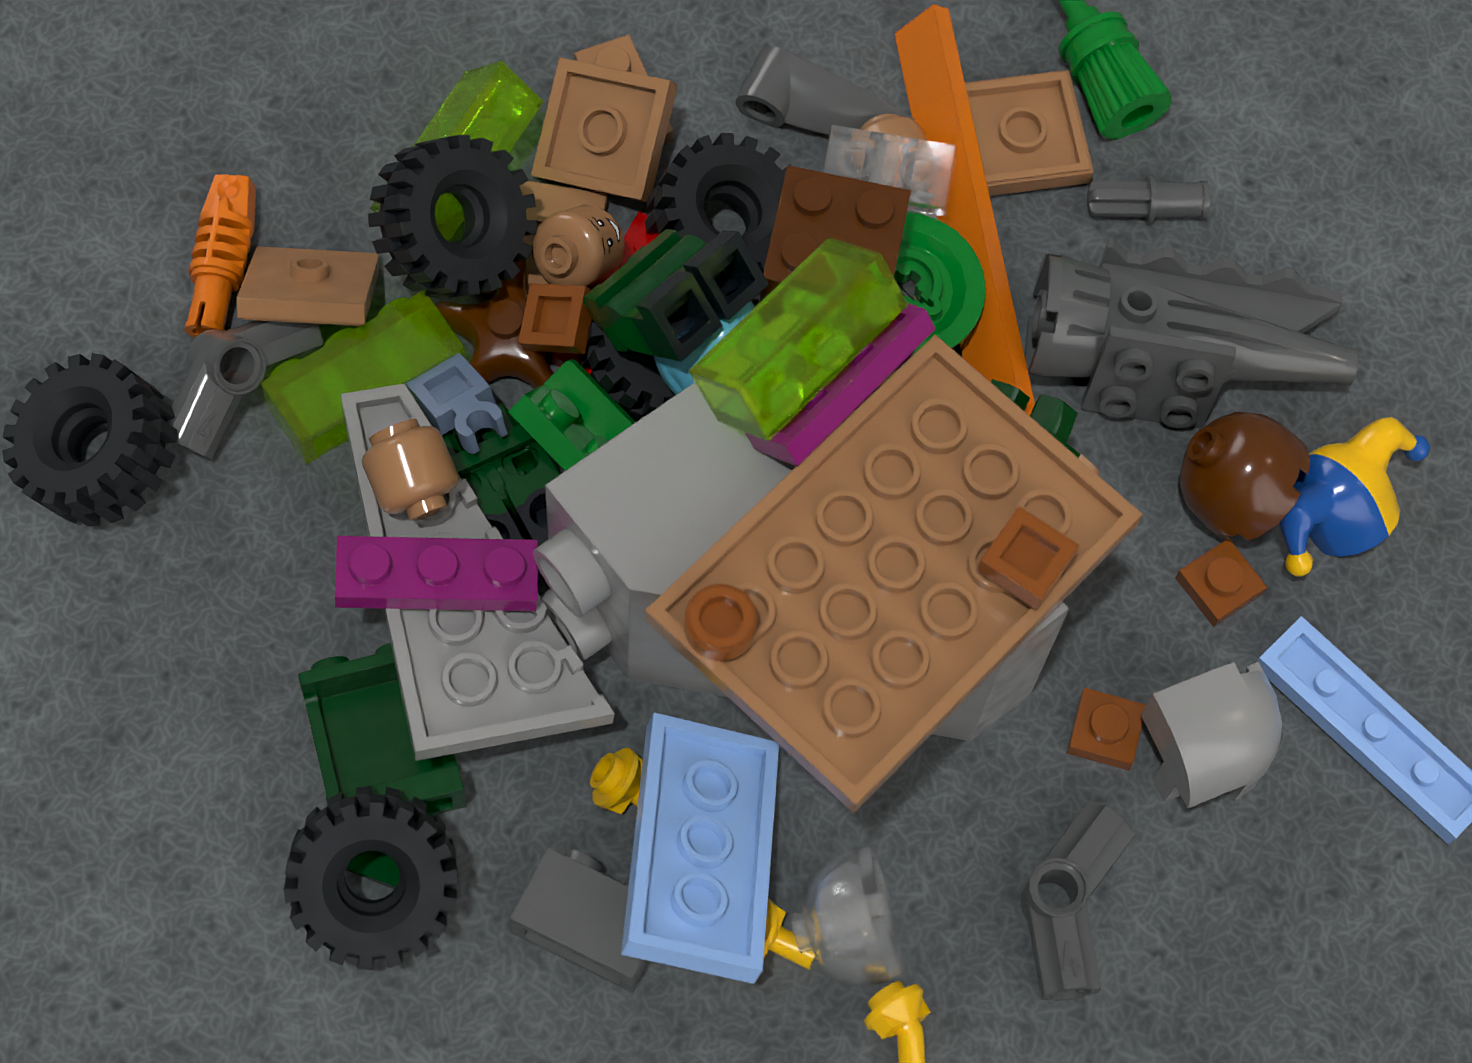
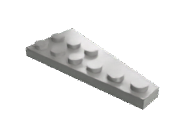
[341,383,615,761]

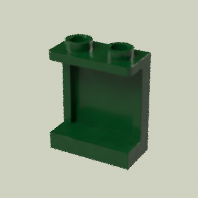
[298,643,467,816]

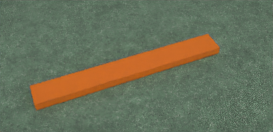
[895,4,1035,416]

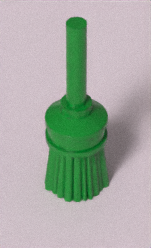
[1058,0,1172,140]

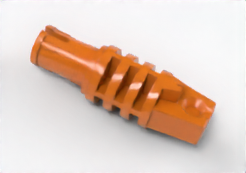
[184,174,256,338]

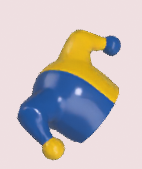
[1280,417,1430,577]

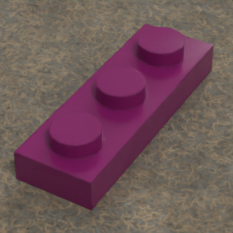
[743,295,936,466]
[335,536,538,611]

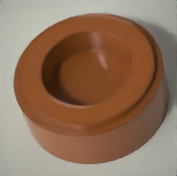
[684,584,757,661]

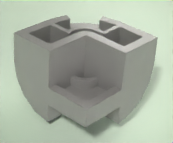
[1141,661,1282,809]

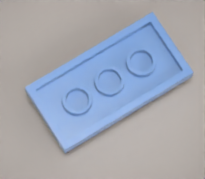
[621,713,779,984]

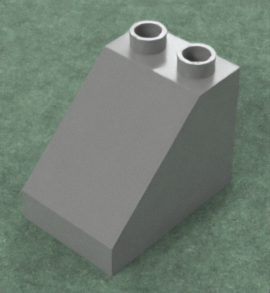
[533,305,1069,741]

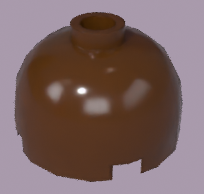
[1179,412,1310,541]

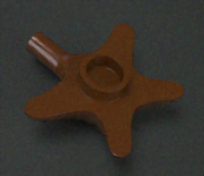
[433,259,554,389]

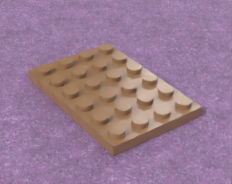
[645,335,1143,813]

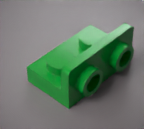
[508,359,636,471]

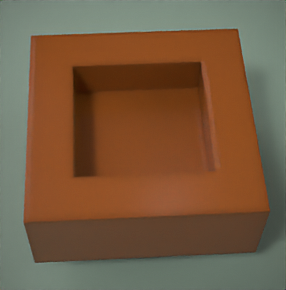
[518,283,592,354]
[977,506,1079,610]
[1175,540,1268,627]
[1066,687,1146,771]

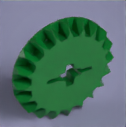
[839,212,986,361]

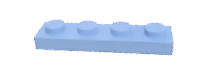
[1257,616,1472,845]

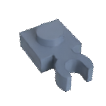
[406,353,508,454]

